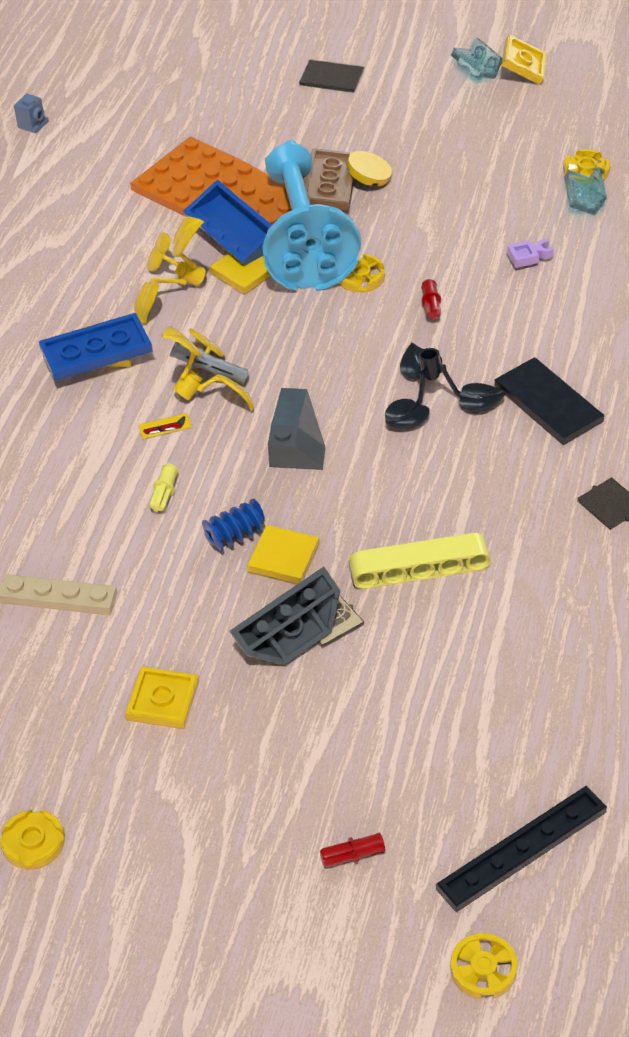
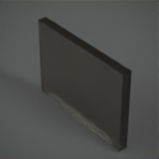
[299,59,364,93]

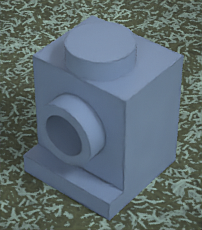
[14,93,49,133]

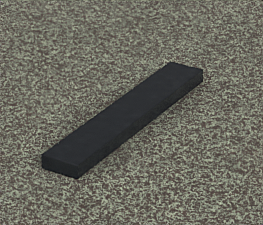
[436,785,607,913]

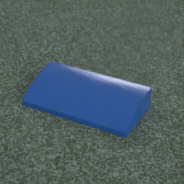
[183,179,272,265]

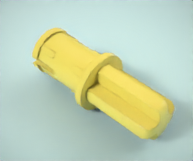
[149,463,178,513]

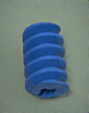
[202,499,265,551]

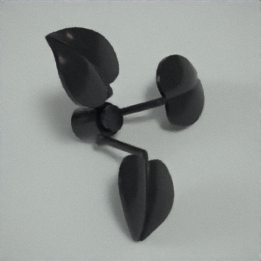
[385,343,505,429]

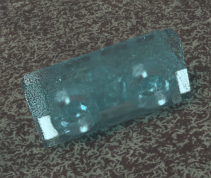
[451,38,502,80]
[564,168,607,215]

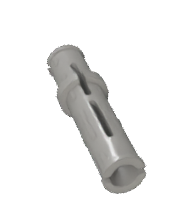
[170,341,248,385]

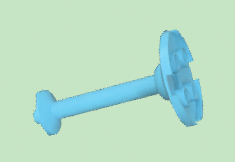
[262,140,361,291]

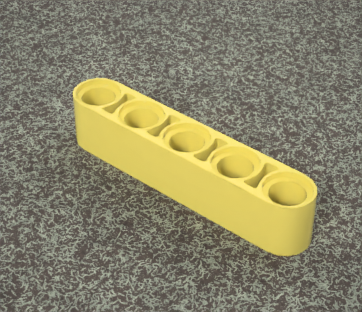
[348,533,491,589]

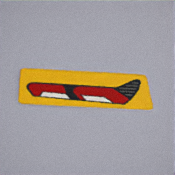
[138,413,192,439]

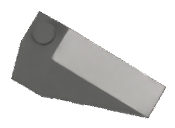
[268,388,326,470]

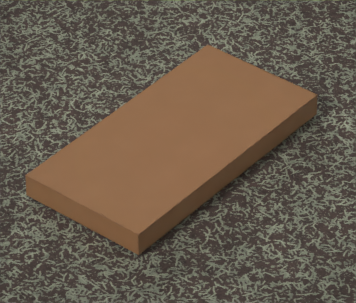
[304,148,354,211]

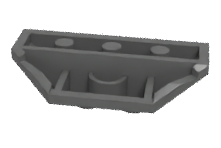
[229,566,341,666]

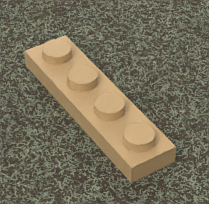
[0,574,117,616]

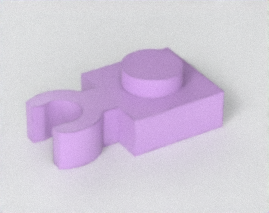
[507,239,554,268]

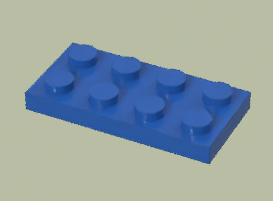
[38,313,153,381]

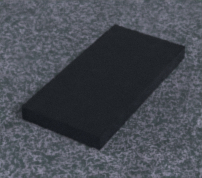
[494,357,605,445]

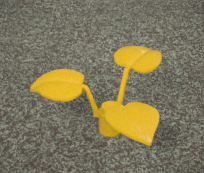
[134,216,205,325]
[162,326,254,412]

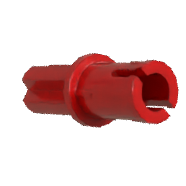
[421,279,441,320]
[320,832,385,867]

